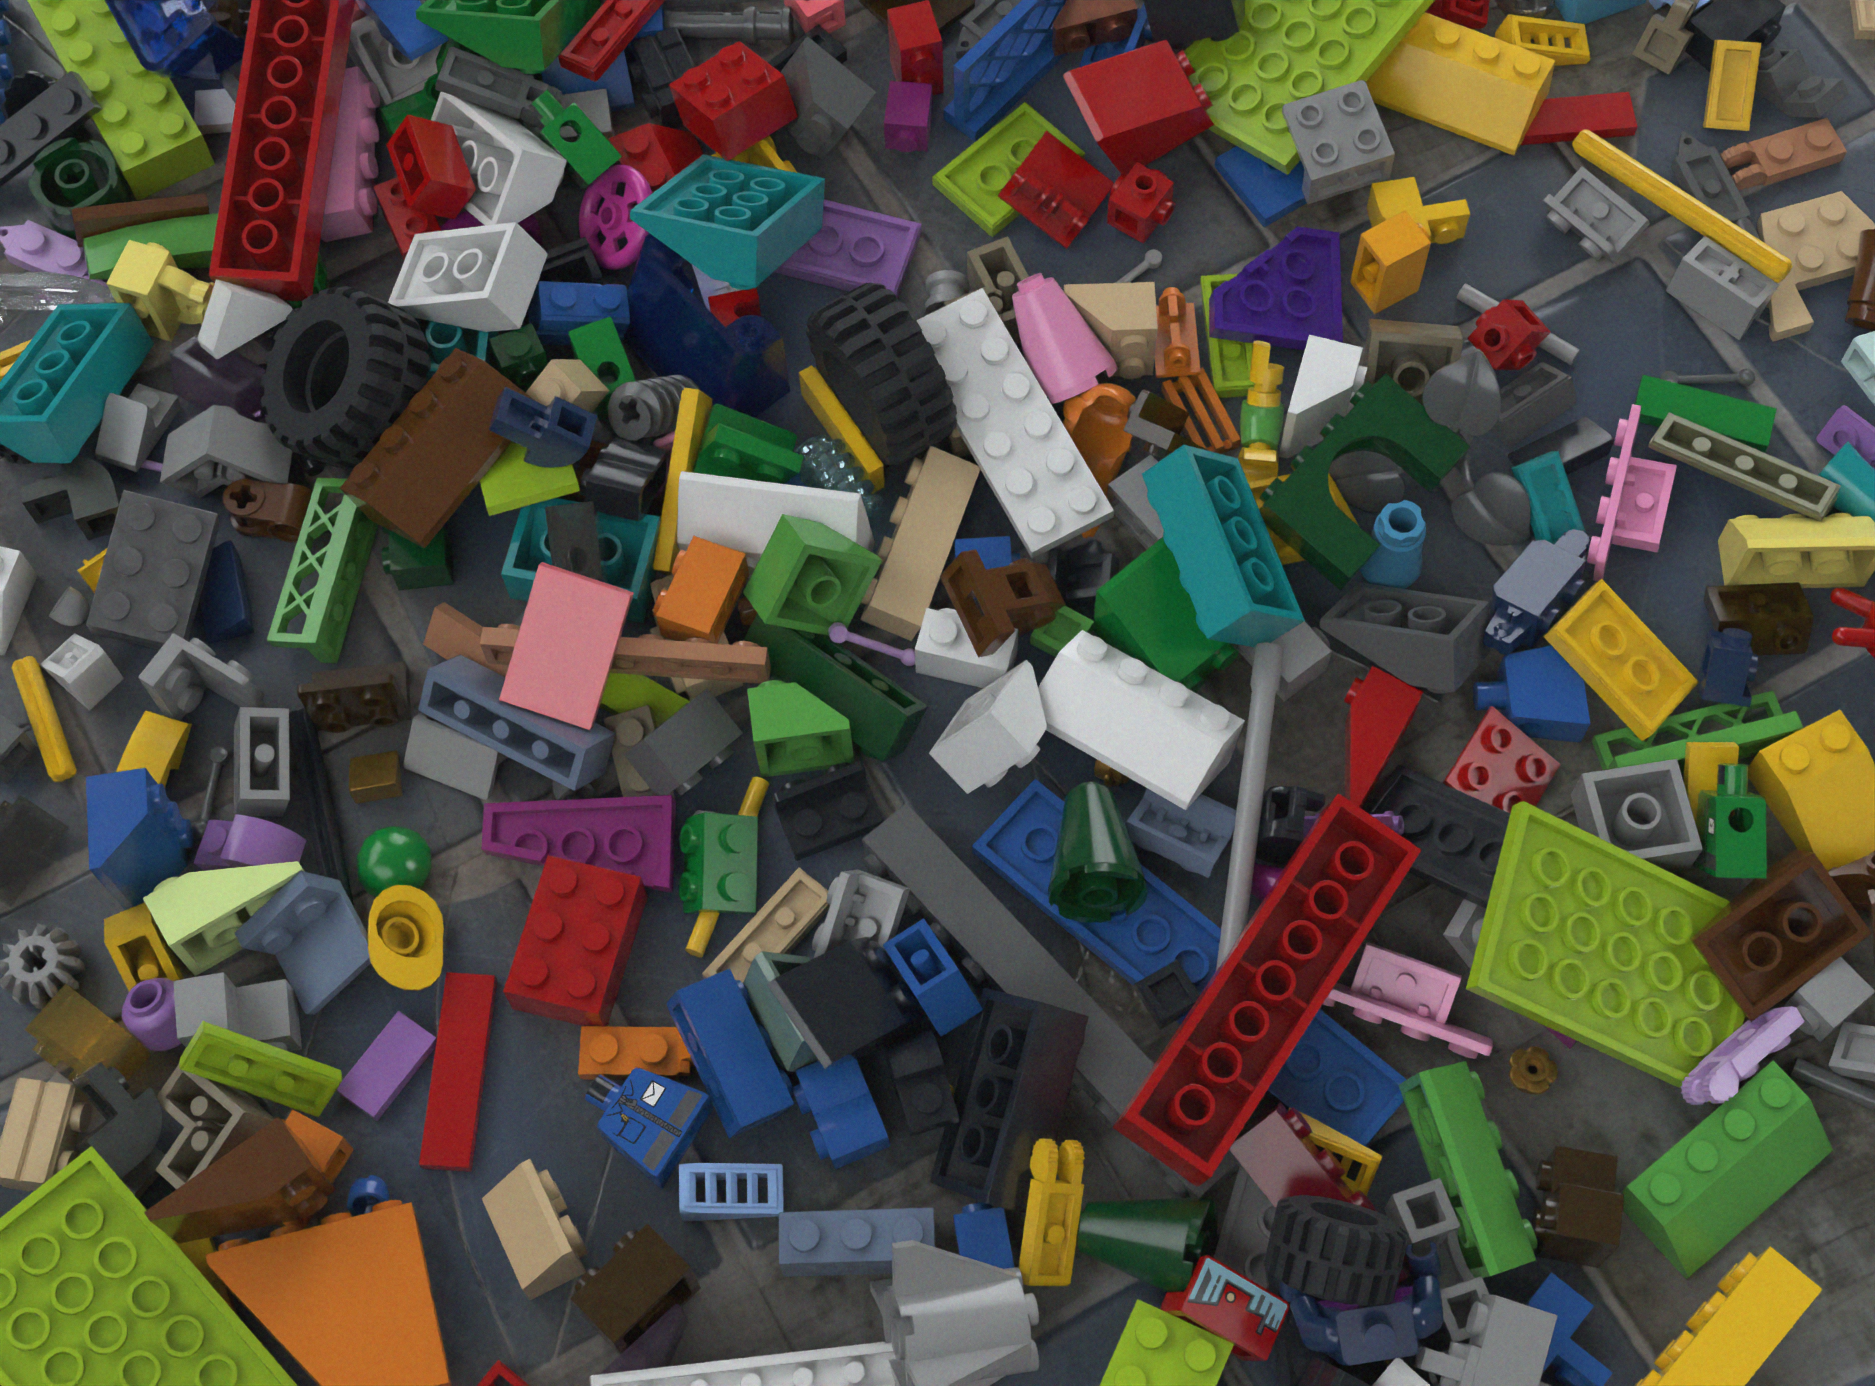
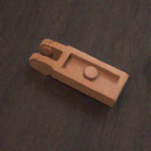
[1720,118,1847,191]

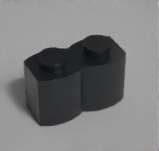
[580,437,670,522]

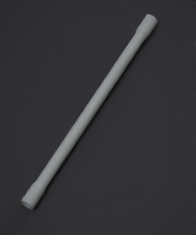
[1216,643,1284,971]

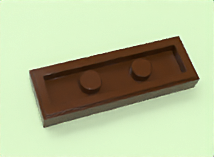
[71,193,209,247]

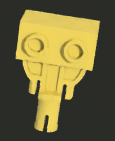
[106,240,215,342]

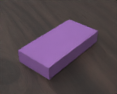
[336,1011,437,1121]

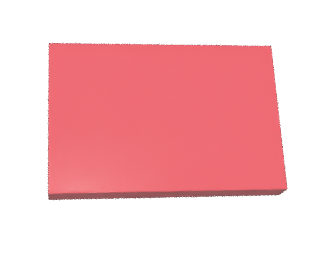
[499,562,634,730]

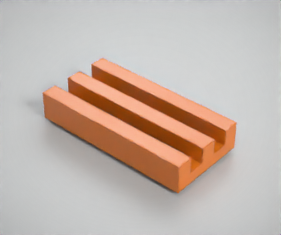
[1161,367,1241,454]

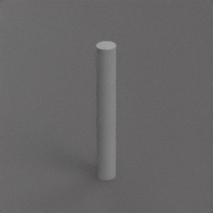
[1456,283,1580,365]

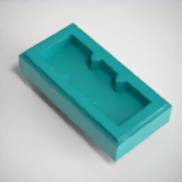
[1511,451,1586,544]

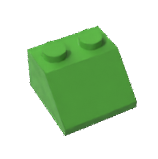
[743,514,882,636]
[747,680,854,778]

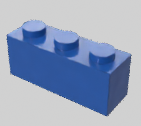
[666,968,794,1139]

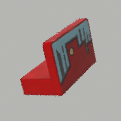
[1160,1255,1290,1361]

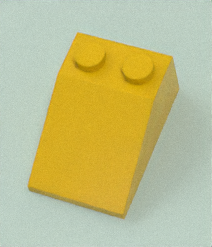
[1748,710,1875,871]

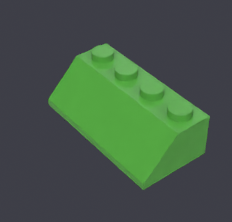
[1621,1060,1833,1280]
[1399,1061,1537,1278]

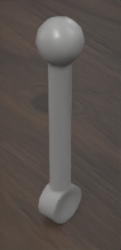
[1116,249,1162,283]

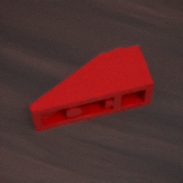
[1344,666,1424,809]

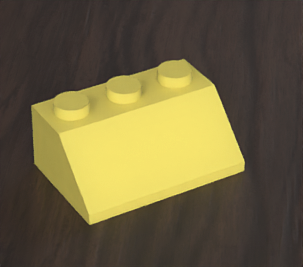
[1718,513,1875,588]

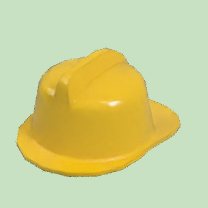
[366,885,444,991]

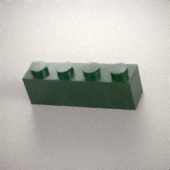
[743,613,928,762]

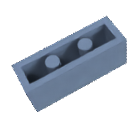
[779,1208,935,1277]

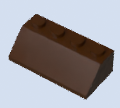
[340,348,535,548]

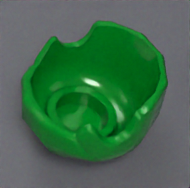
[356,826,431,897]

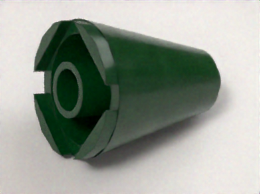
[1048,782,1148,923]
[1076,1197,1218,1292]

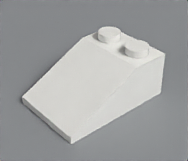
[388,222,548,332]

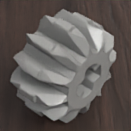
[0,923,86,1010]

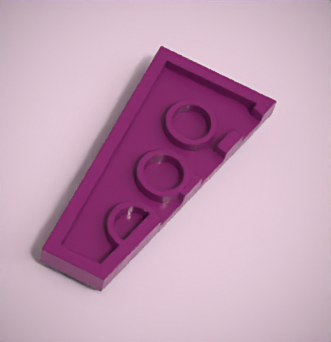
[481,795,676,893]

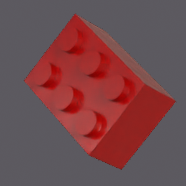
[503,855,648,1026]

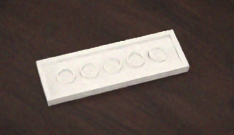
[916,288,1114,559]

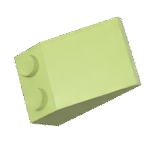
[143,861,305,976]

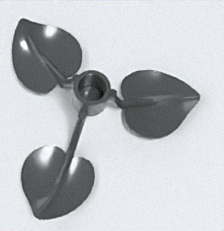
[1329,349,1531,546]

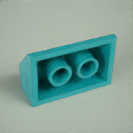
[501,498,661,623]

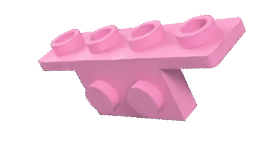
[1587,404,1677,581]
[1322,942,1493,1059]

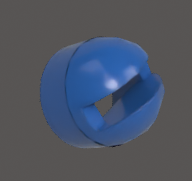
[347,1175,389,1216]

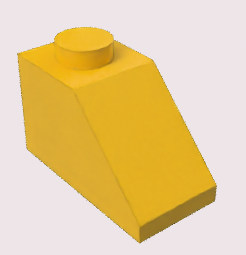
[104,902,184,992]

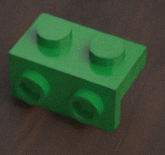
[679,812,758,915]

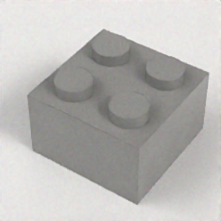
[1571,759,1703,872]

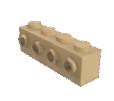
[860,446,980,641]

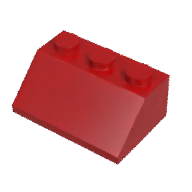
[609,123,704,267]

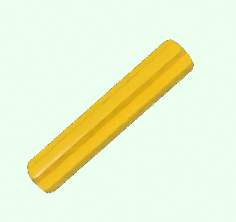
[11,656,77,782]

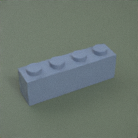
[418,655,616,791]

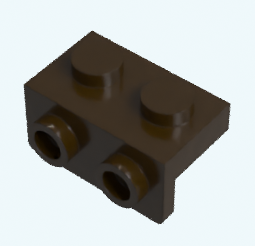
[1123,389,1209,459]

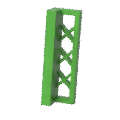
[267,478,378,664]
[1592,691,1803,774]

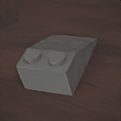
[1320,582,1490,694]

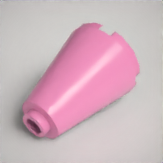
[1012,273,1118,404]

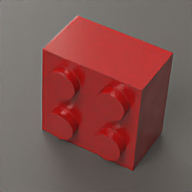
[669,41,798,161]

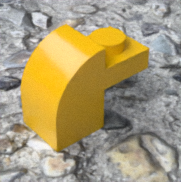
[1366,177,1470,244]

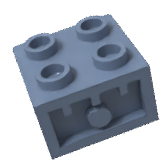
[235,871,371,1015]

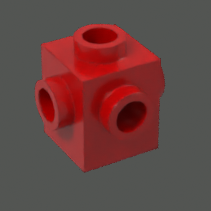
[1107,162,1176,244]
[1467,299,1551,370]

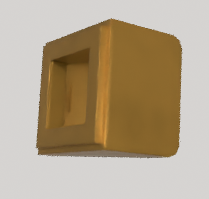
[349,750,403,804]

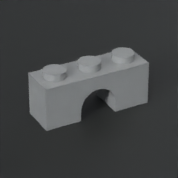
[1384,1178,1489,1351]

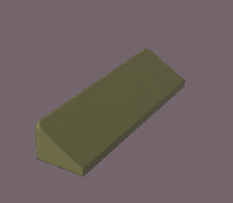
[1648,412,1841,521]

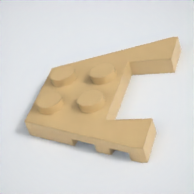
[1757,191,1875,342]

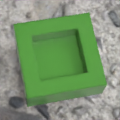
[1030,606,1094,657]

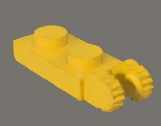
[1018,1139,1085,1286]

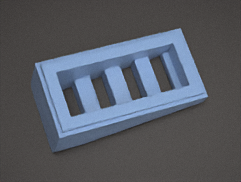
[679,1163,784,1222]

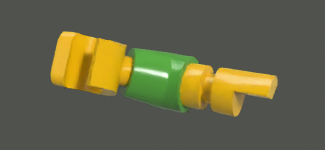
[1238,340,1285,482]

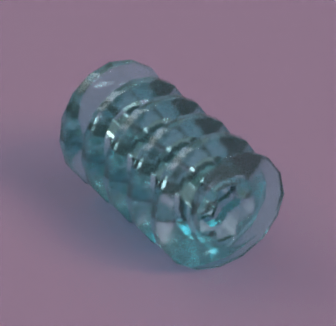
[795,434,884,521]

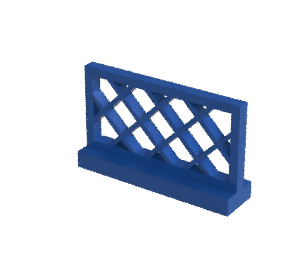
[943,0,1069,142]

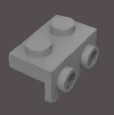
[1543,166,1650,264]
[812,869,910,958]

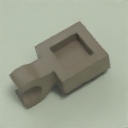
[1632,0,1700,74]

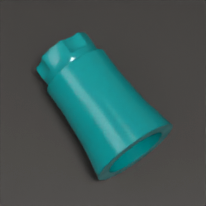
[1818,441,1875,522]

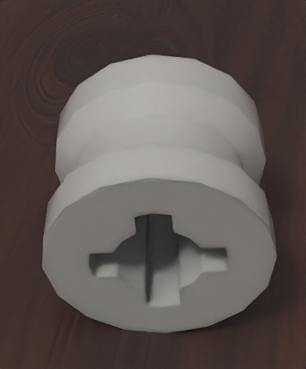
[925,270,969,315]

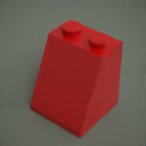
[1063,39,1214,176]

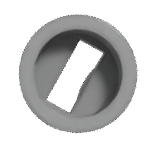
[49,586,90,626]

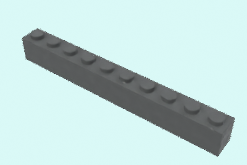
[862,803,1241,1199]

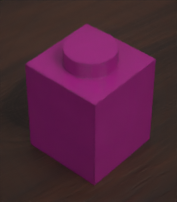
[884,81,933,152]

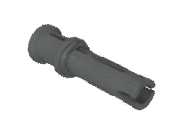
[664,6,794,45]

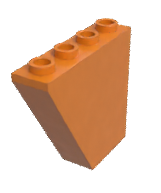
[205,1200,452,1386]

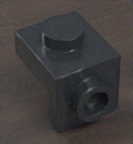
[1047,547,1120,608]

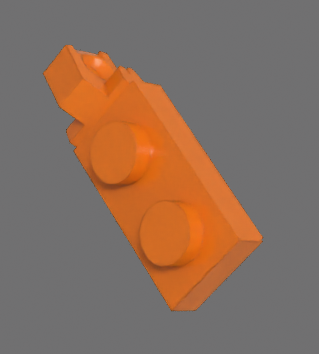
[578,1026,695,1081]

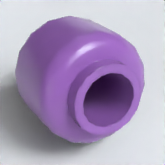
[122,978,181,1051]

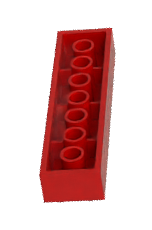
[209,0,355,301]
[1113,793,1421,1187]

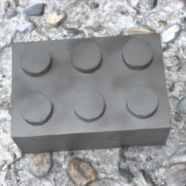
[86,490,220,650]

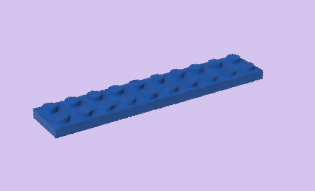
[972,779,1407,1165]

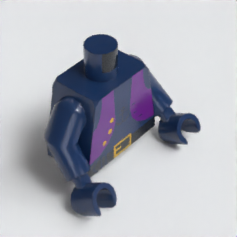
[1279,1241,1443,1366]

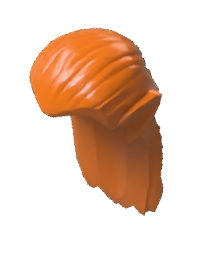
[1063,383,1137,539]

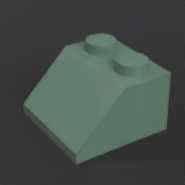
[743,951,819,1072]

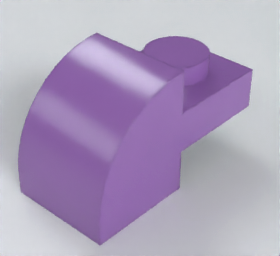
[194,814,307,871]

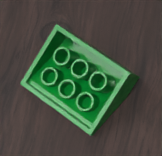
[415,0,601,74]

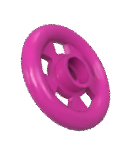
[579,165,652,270]

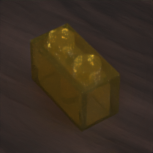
[24,984,152,1085]

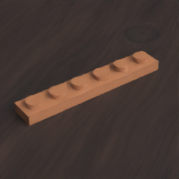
[480,624,771,684]

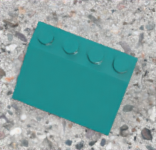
[630,154,825,290]

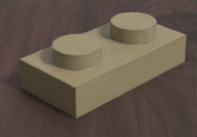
[603,705,675,798]

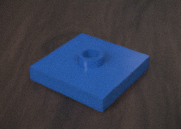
[1214,146,1307,227]

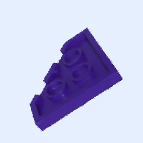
[1209,226,1343,350]

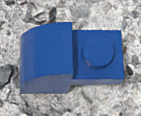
[1525,1272,1613,1386]

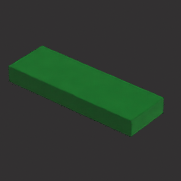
[1634,375,1777,453]

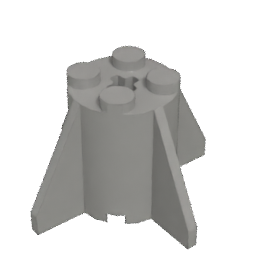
[870,1240,1039,1386]

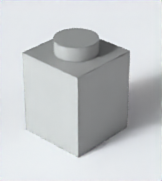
[1784,957,1875,1042]

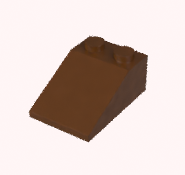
[1691,849,1872,1022]
[144,1117,336,1243]

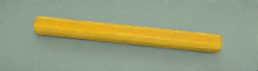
[1572,129,1793,283]

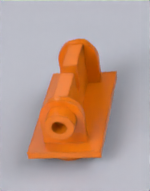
[1154,287,1201,378]

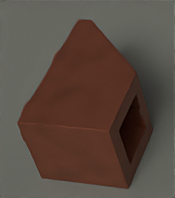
[1052,0,1137,56]

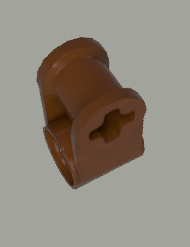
[223,479,313,543]

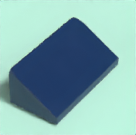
[199,540,254,644]

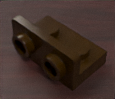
[1704,582,1814,656]

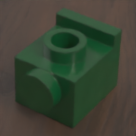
[489,323,548,393]

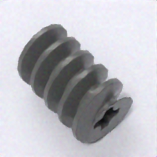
[608,375,700,440]

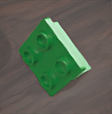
[692,404,804,484]

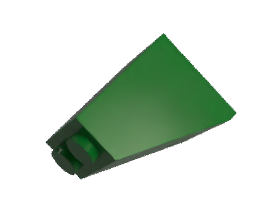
[1093,537,1239,693]

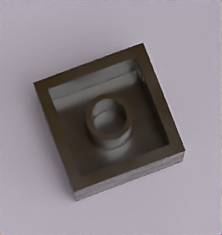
[570,1223,701,1362]

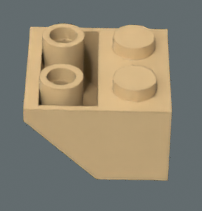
[482,1159,588,1300]

